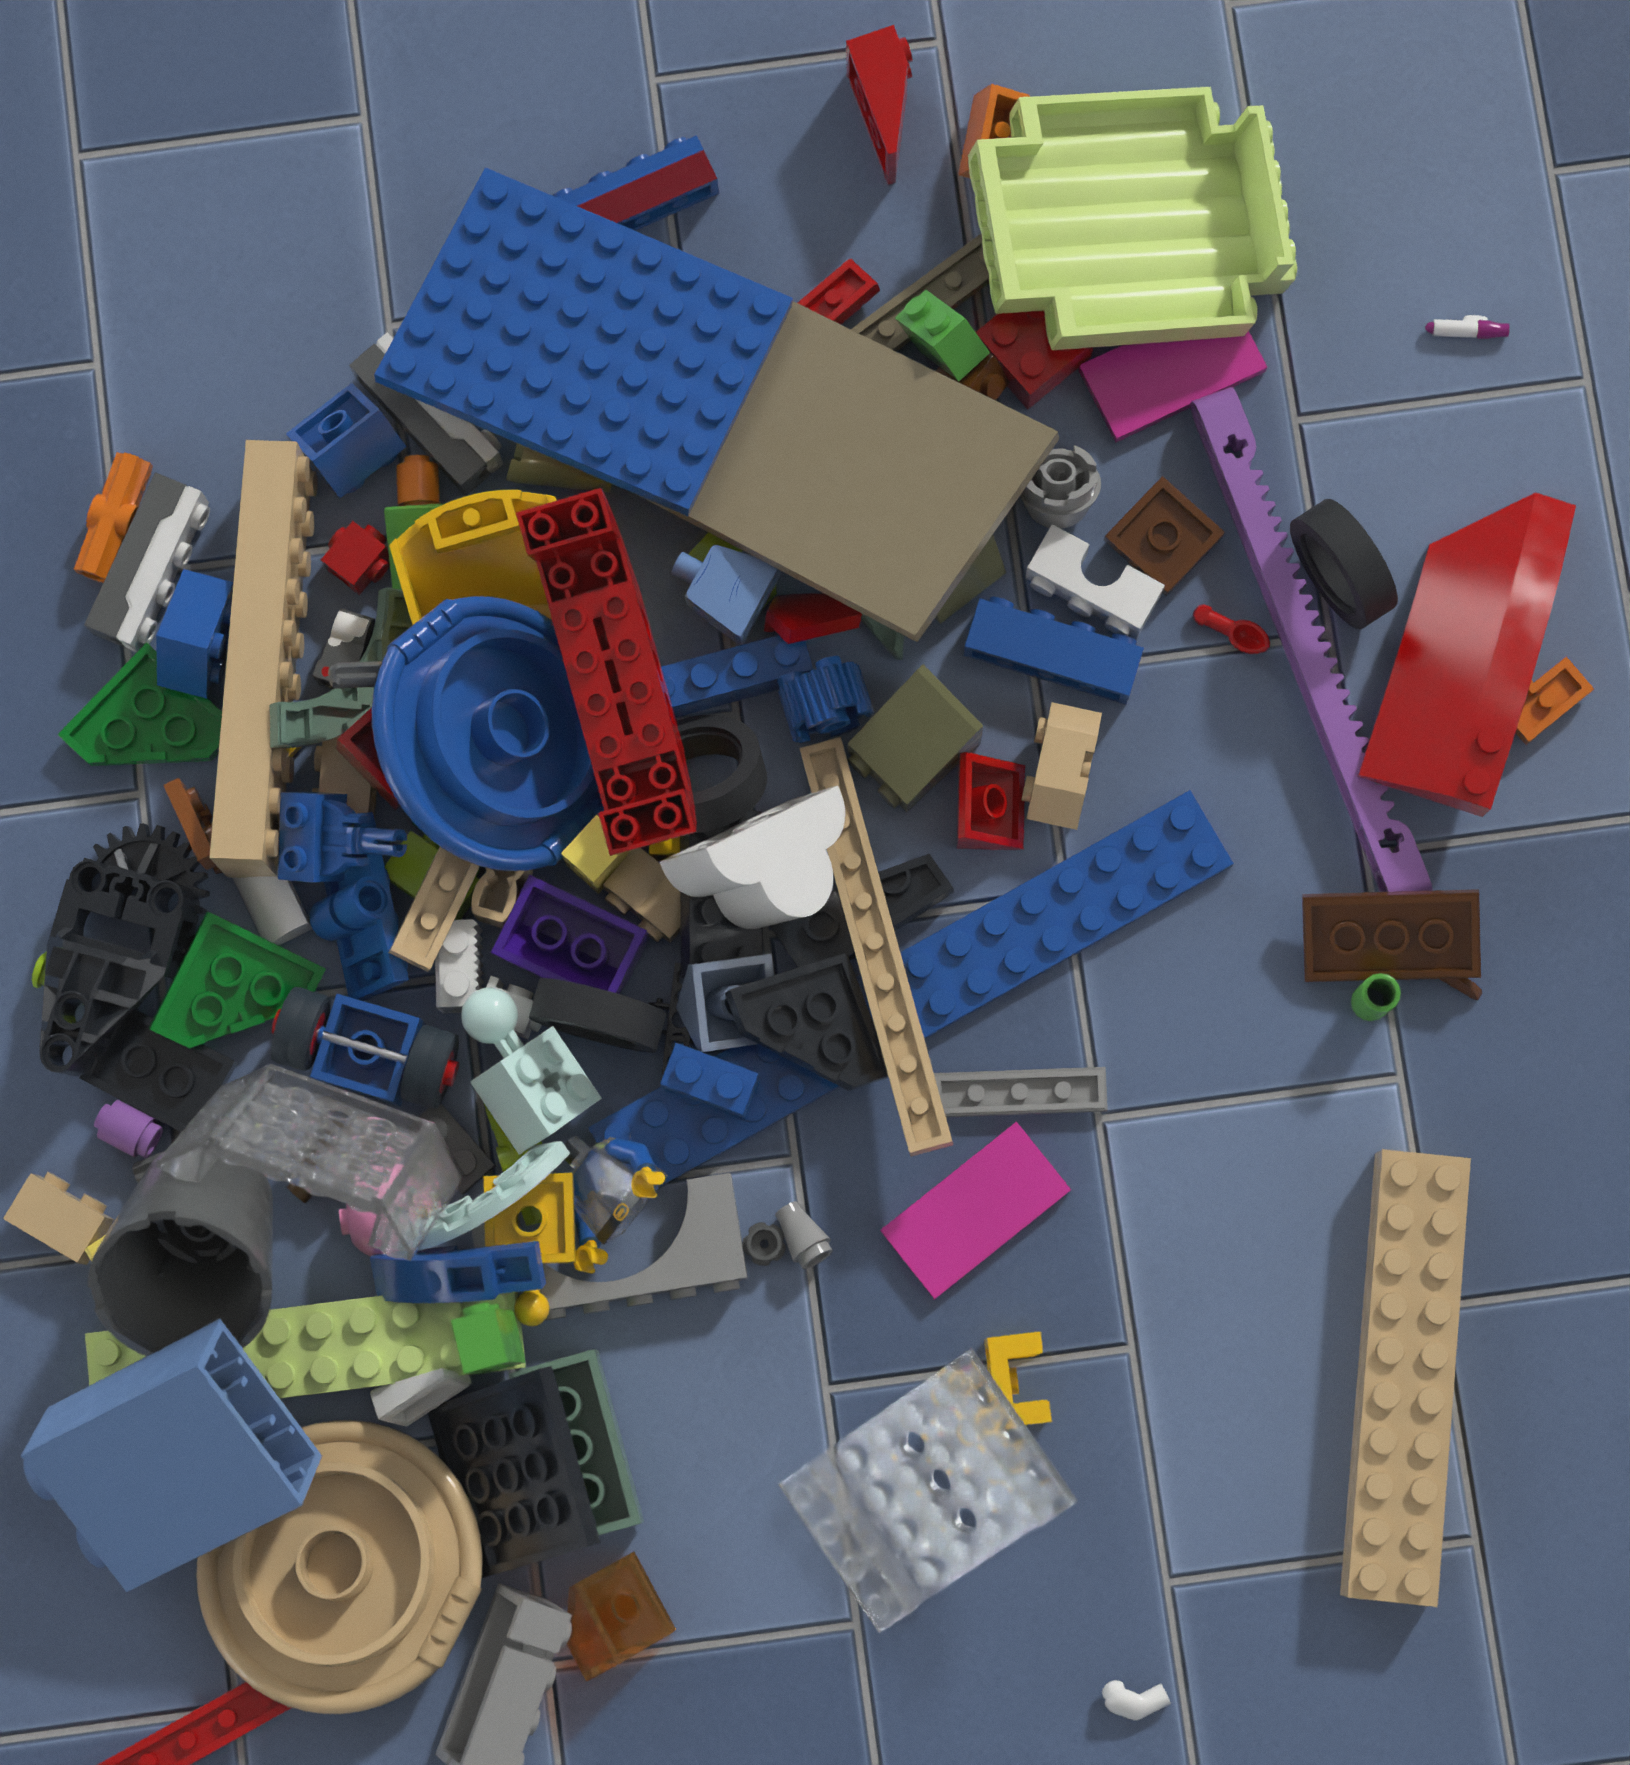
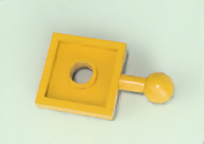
[483,1173,576,1326]

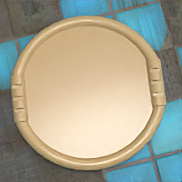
[196,1420,482,1714]

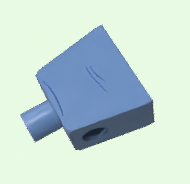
[671,545,780,645]

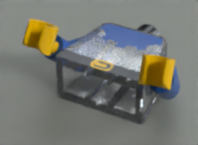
[564,1135,668,1274]

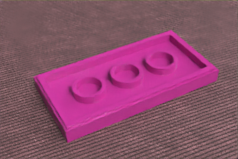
[1078,331,1268,443]
[880,1121,1071,1300]

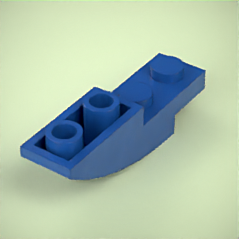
[370,1241,546,1303]

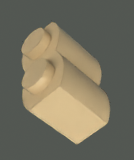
[603,848,680,943]
[471,867,534,929]

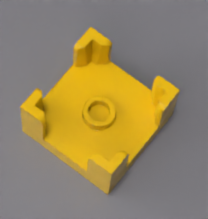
[984,1331,1052,1428]

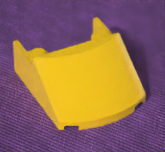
[389,490,557,625]

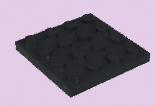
[428,1366,601,1578]

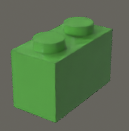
[895,290,990,381]
[451,1302,526,1374]

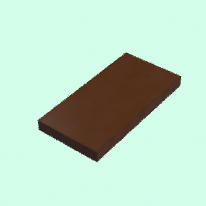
[1302,889,1481,982]

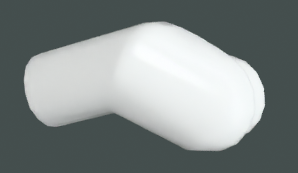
[1102,1680,1171,1720]

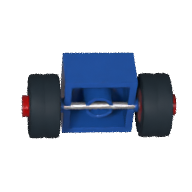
[271,987,459,1109]

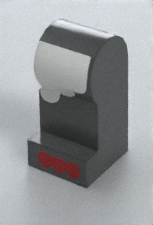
[312,608,376,689]

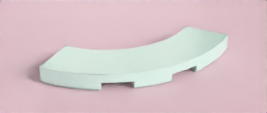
[403,1141,570,1252]

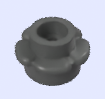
[743,1222,786,1266]

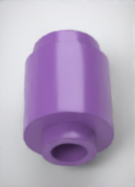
[94,1100,163,1158]

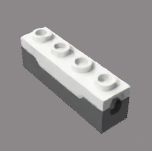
[349,332,503,496]
[84,472,210,653]

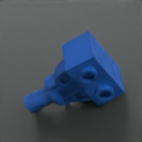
[278,792,407,882]

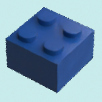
[156,569,233,699]

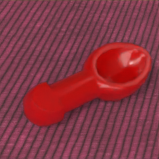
[1193,604,1271,654]

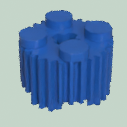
[777,655,875,743]

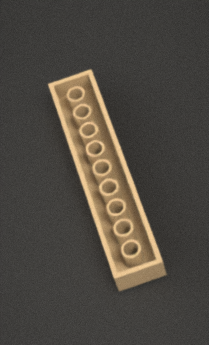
[210,440,318,878]
[1340,1149,1471,1607]

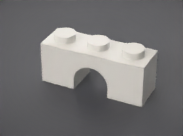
[1025,524,1165,638]

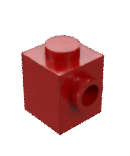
[321,521,390,596]

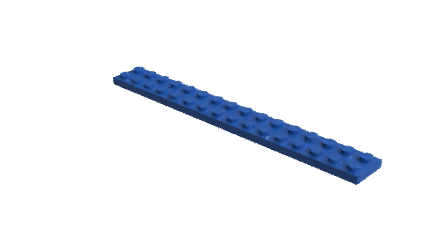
[588,790,1234,1201]

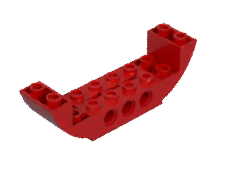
[516,488,696,856]

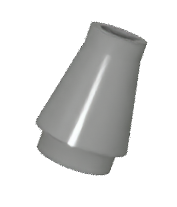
[775,1201,833,1269]

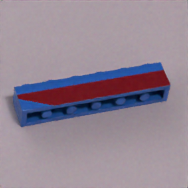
[552,135,719,231]

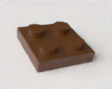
[1104,476,1225,596]

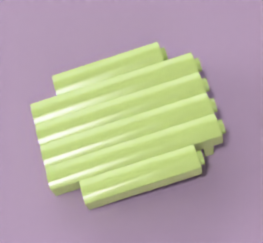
[968,87,1297,350]

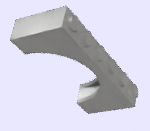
[472,1173,748,1324]

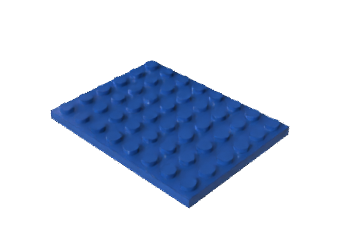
[374,167,793,516]

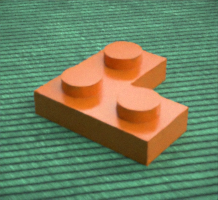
[1515,656,1594,745]

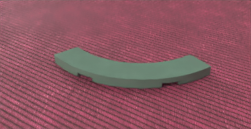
[269,588,412,748]

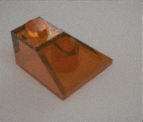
[567,1551,676,1682]

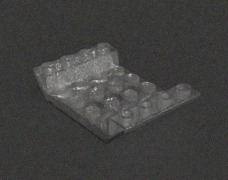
[156,1064,465,1261]
[778,1348,1078,1633]

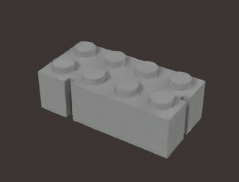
[435,1583,572,1765]

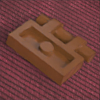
[163,778,223,874]

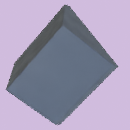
[676,954,774,1052]

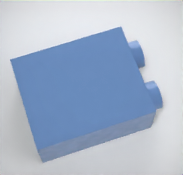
[21,1319,322,1592]

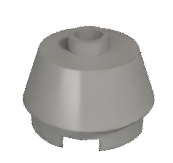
[1020,445,1101,529]

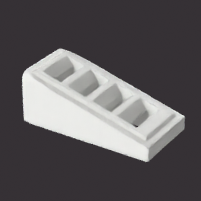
[370,1368,472,1427]

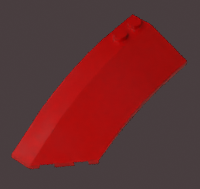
[1358,492,1576,817]

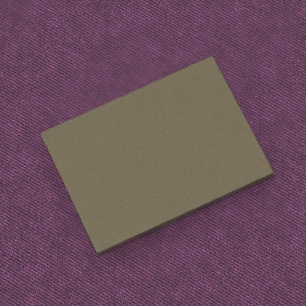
[636,301,1059,642]

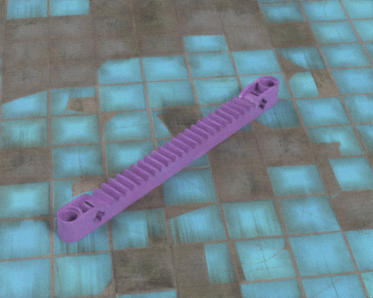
[1190,387,1433,892]

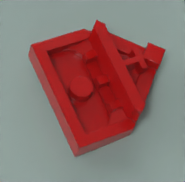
[764,593,862,644]

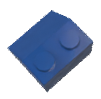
[286,383,407,498]

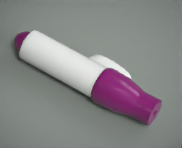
[1425,315,1509,339]

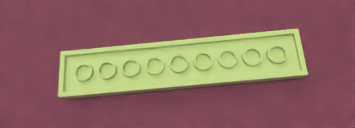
[85,1292,526,1399]

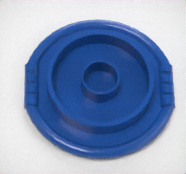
[372,596,604,871]

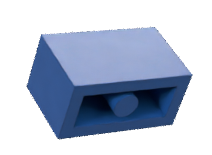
[660,1043,760,1119]

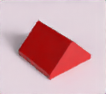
[957,752,1025,850]

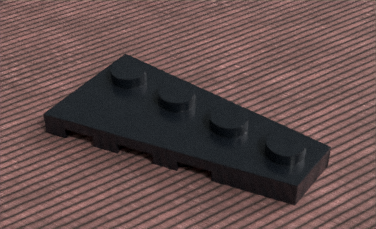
[769,854,954,968]

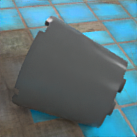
[88,1142,273,1356]

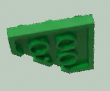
[57,642,222,766]
[148,911,326,1048]

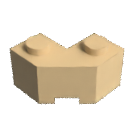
[1022,702,1102,830]

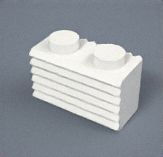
[435,919,484,1014]

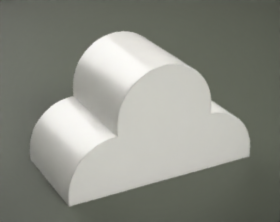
[660,785,845,929]

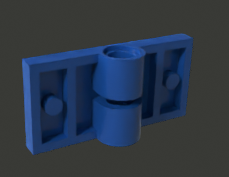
[309,812,409,1001]

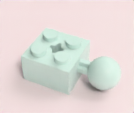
[461,987,602,1155]

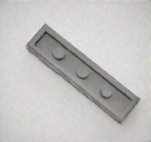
[934,1067,1108,1117]

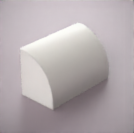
[233,866,312,946]

